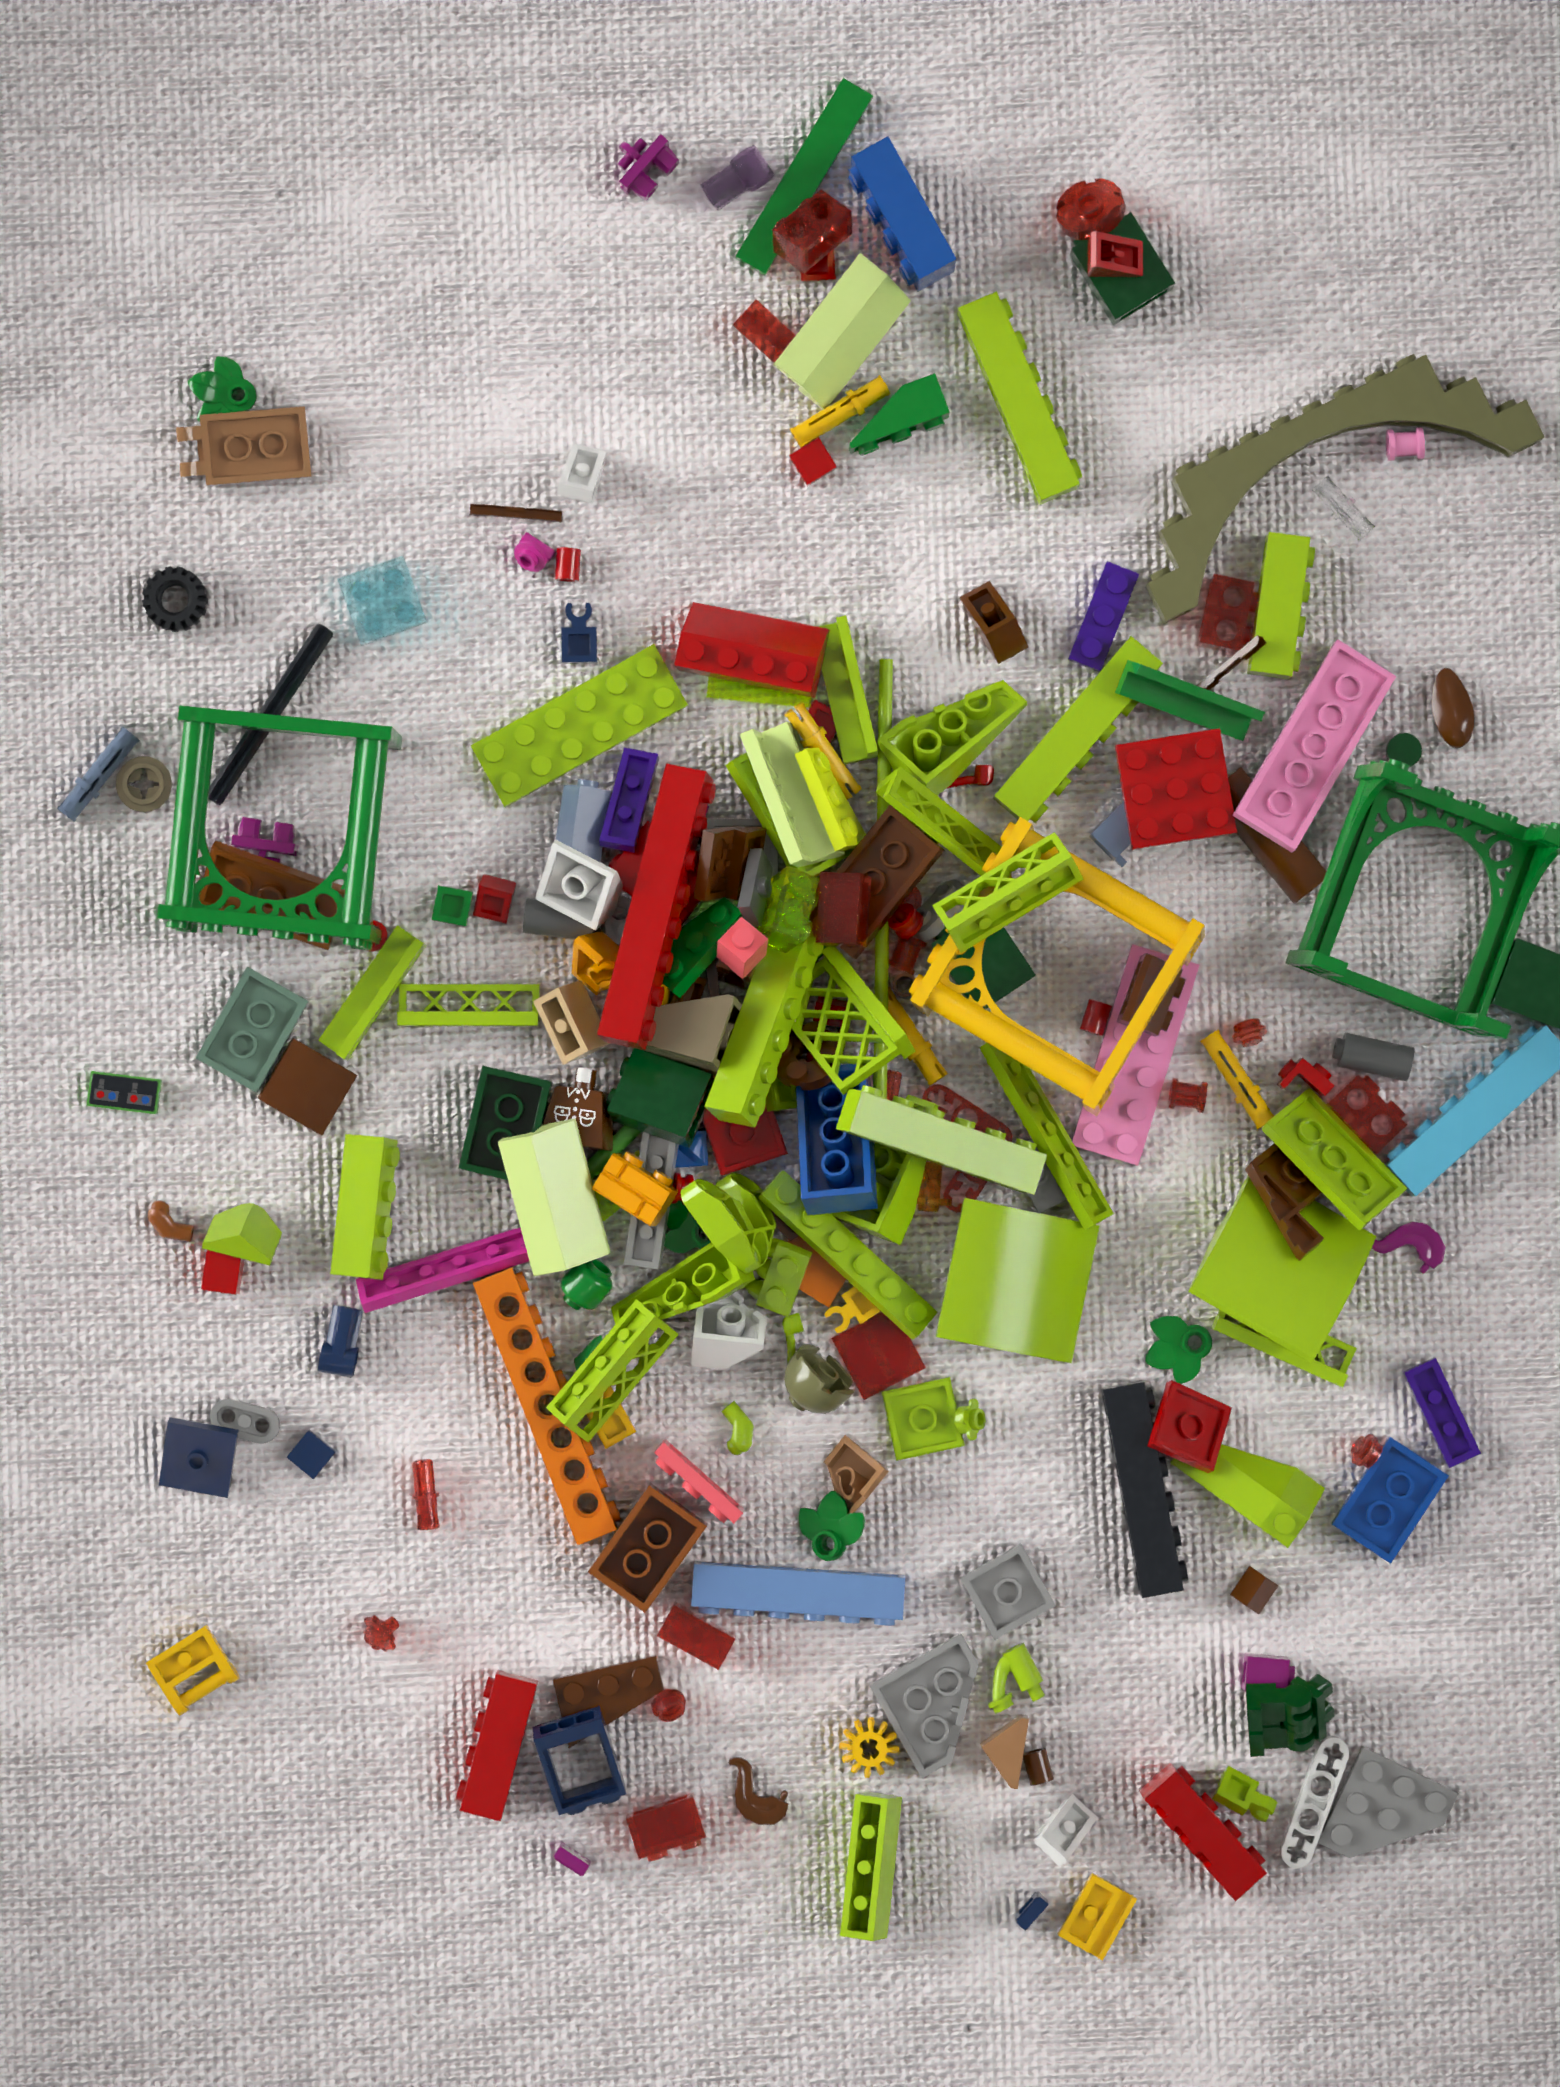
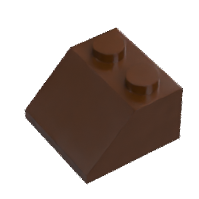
[1116,953,1186,1036]

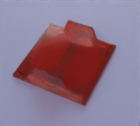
[831,1312,926,1400]

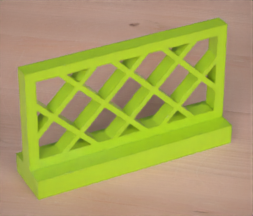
[792,943,915,1095]

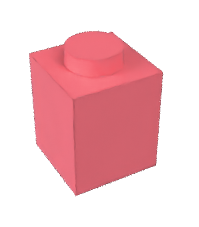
[716,917,768,979]

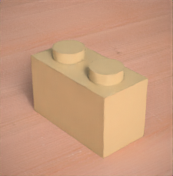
[533,980,611,1065]

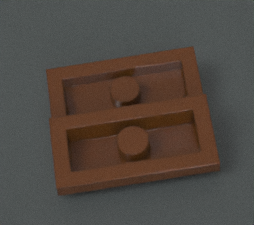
[693,826,767,902]
[257,1037,358,1136]

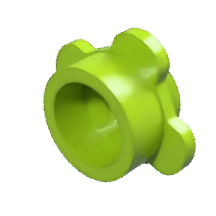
[955,1399,986,1441]

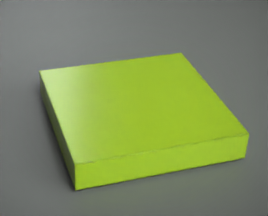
[881,1377,965,1461]

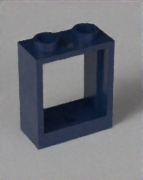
[532,1706,626,1815]

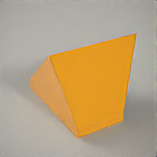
[571,931,619,995]

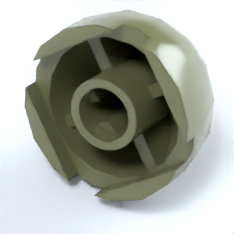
[784,1344,855,1414]

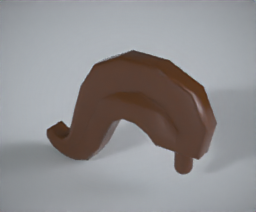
[728,1757,789,1825]

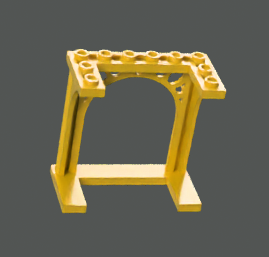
[909,817,1205,1117]

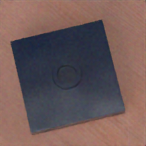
[159,1417,239,1498]

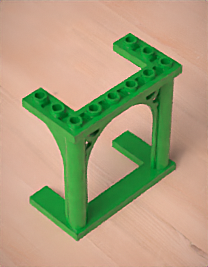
[157,705,402,950]
[1285,759,1560,1039]

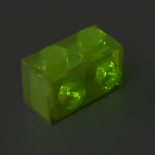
[757,866,819,954]

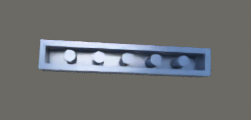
[691,1561,905,1626]

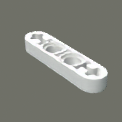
[1279,1736,1349,1869]

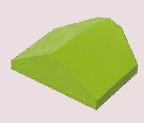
[202,1203,282,1266]

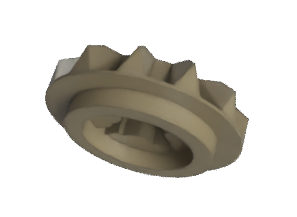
[116,756,173,813]

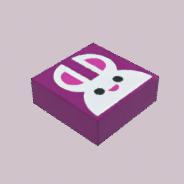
[554,1842,591,1876]

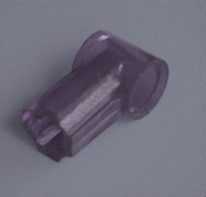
[700,145,775,211]

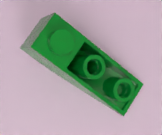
[849,373,950,456]

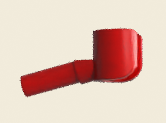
[946,765,994,789]

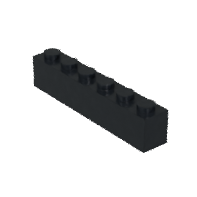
[1101,1380,1188,1598]

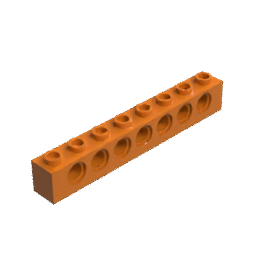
[473,1267,621,1546]

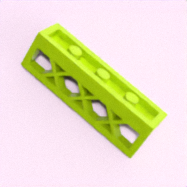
[818,615,878,765]
[876,766,1001,876]
[932,832,1083,953]
[318,925,427,1061]
[397,984,540,1027]
[546,1299,679,1442]
[1211,1310,1357,1388]

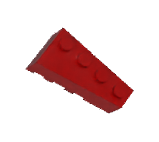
[1139,1763,1267,1901]

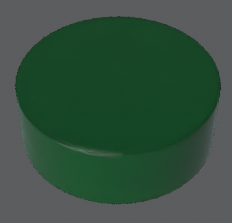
[1386,733,1422,768]

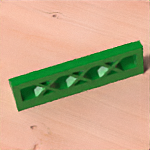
[1115,660,1265,741]

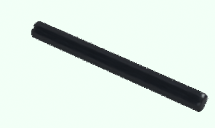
[208,624,333,805]

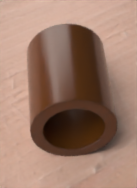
[892,973,915,1000]
[1023,1748,1054,1786]

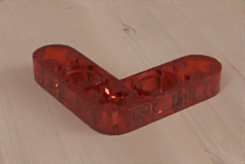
[922,1084,1012,1213]

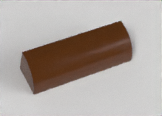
[1228,767,1326,904]

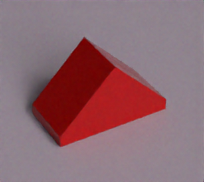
[1088,231,1143,277]

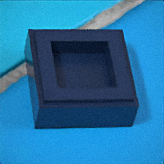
[286,1429,337,1479]
[1015,1892,1049,1931]

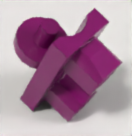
[617,134,679,201]
[231,817,299,863]

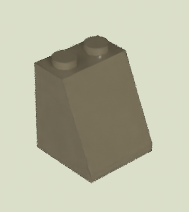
[644,994,742,1076]

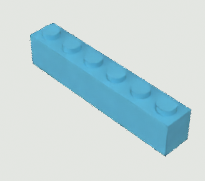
[1385,1025,1560,1197]

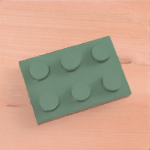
[196,967,310,1093]

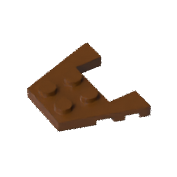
[1245,1143,1324,1261]

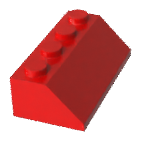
[674,602,830,698]

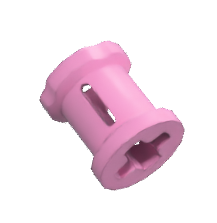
[1386,427,1425,461]

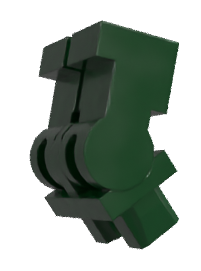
[1246,1674,1334,1757]

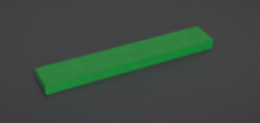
[735,78,873,276]

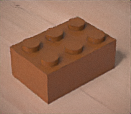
[588,1483,708,1613]

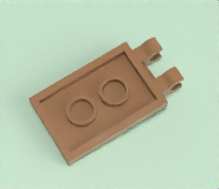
[176,406,312,485]

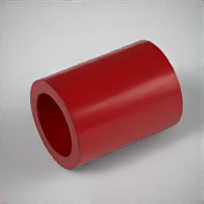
[555,547,581,582]
[1080,999,1112,1036]

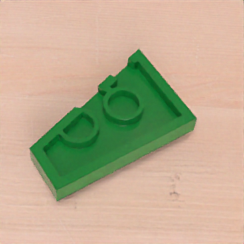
[662,897,744,998]

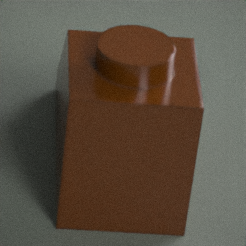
[959,581,1029,664]

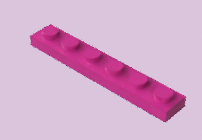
[356,1227,529,1313]

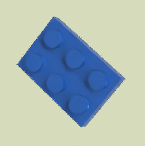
[1331,1436,1449,1564]

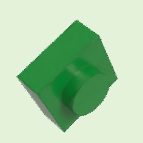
[431,885,473,927]

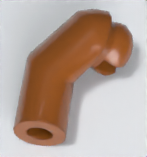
[148,1200,194,1242]

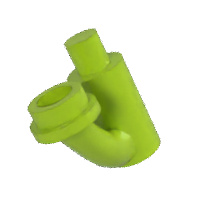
[988,1642,1045,1713]

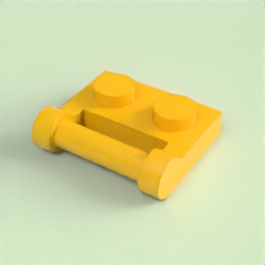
[146,1624,240,1716]

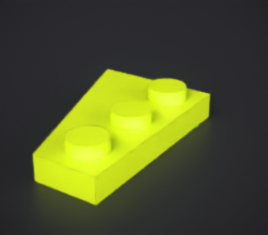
[794,748,866,852]

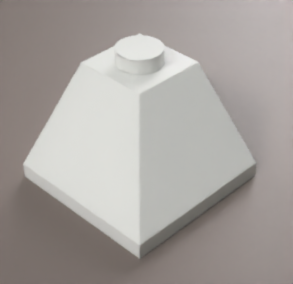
[535,840,623,931]

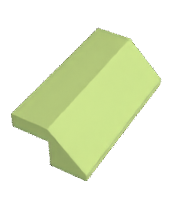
[773,253,911,409]
[740,722,845,868]
[498,1118,611,1276]

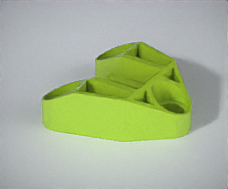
[681,1173,776,1274]

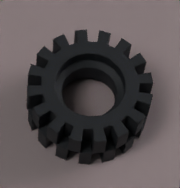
[142,566,208,632]

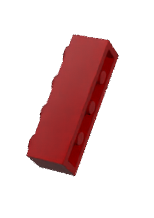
[456,1670,538,1821]

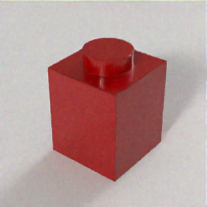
[201,1250,245,1295]

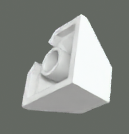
[691,1292,766,1370]

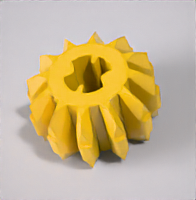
[839,1716,899,1778]

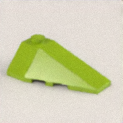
[878,680,1027,796]
[831,1094,938,1245]
[611,1242,755,1324]
[1170,1444,1325,1548]

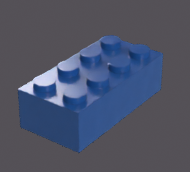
[848,136,957,292]
[796,1064,878,1215]

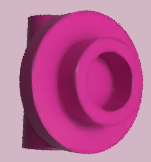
[514,532,556,572]

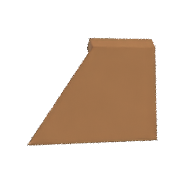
[824,1435,889,1513]

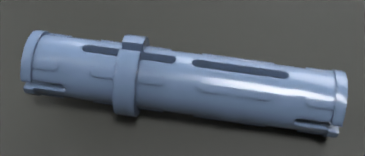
[57,726,140,822]

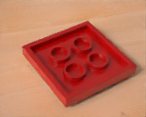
[1115,728,1237,850]

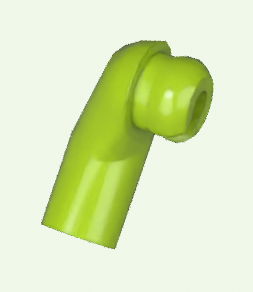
[721,1401,754,1455]

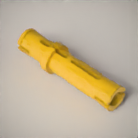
[790,375,891,448]
[784,702,862,800]
[888,987,948,1086]
[1200,1029,1275,1129]

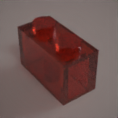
[812,872,871,948]
[657,1601,736,1670]
[626,1792,707,1862]

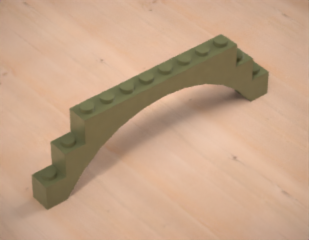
[1145,354,1544,625]

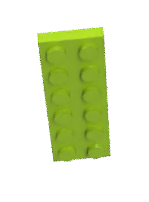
[470,644,688,808]

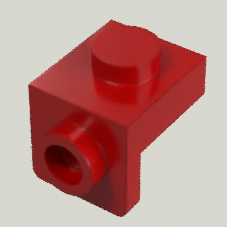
[1277,1058,1335,1097]

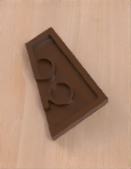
[553,1655,664,1748]

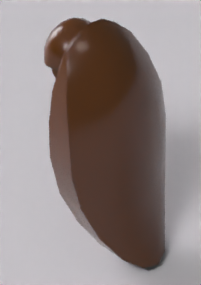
[1431,668,1474,749]

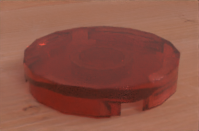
[1056,178,1126,240]

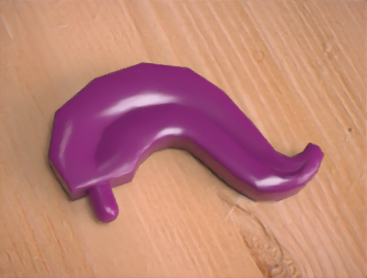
[1371,1221,1446,1274]

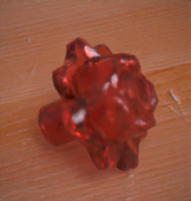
[363,1615,399,1652]

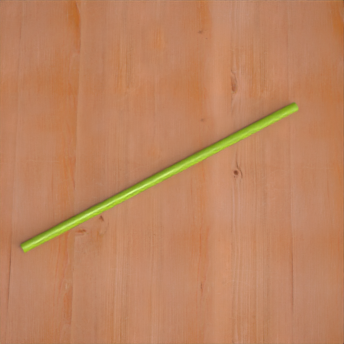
[873,659,893,1099]

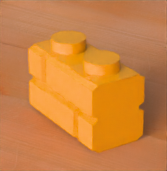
[592,1151,678,1226]

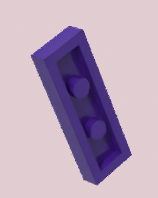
[1068,561,1139,672]
[599,747,659,853]
[1403,1357,1481,1468]

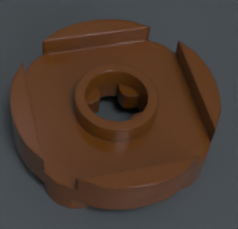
[777,1021,838,1091]

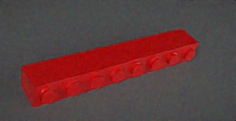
[597,763,716,1050]

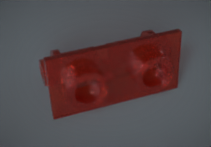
[732,299,796,363]

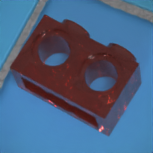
[772,189,852,274]
[1197,574,1259,654]
[1325,1074,1407,1154]

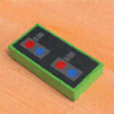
[87,1071,162,1114]

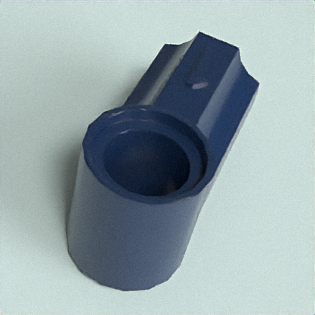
[318,1305,364,1378]

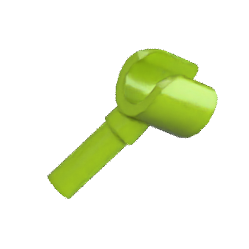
[782,1313,804,1363]

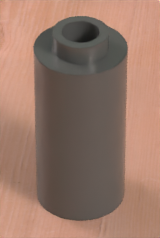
[523,898,602,939]
[1332,1032,1415,1082]

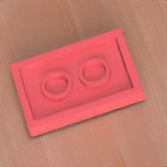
[654,1439,744,1524]

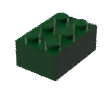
[458,1065,553,1180]

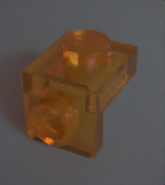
[917,1161,952,1212]

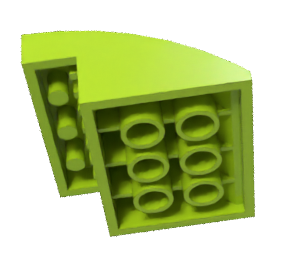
[1188,1176,1377,1363]
[935,1198,1100,1363]

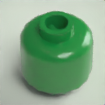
[560,1259,613,1310]

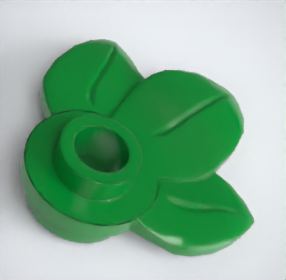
[188,356,257,422]
[664,1201,711,1253]
[1145,1316,1212,1384]
[799,1491,865,1561]

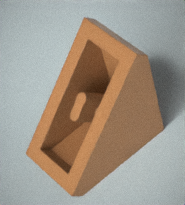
[980,1714,1029,1789]

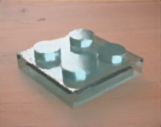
[337,556,428,646]

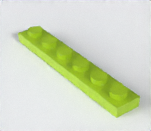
[979,1043,1114,1230]
[758,1170,938,1340]

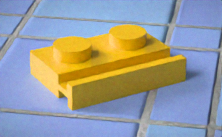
[1057,1872,1137,1961]

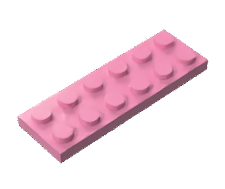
[1232,639,1396,853]
[1072,944,1199,1166]

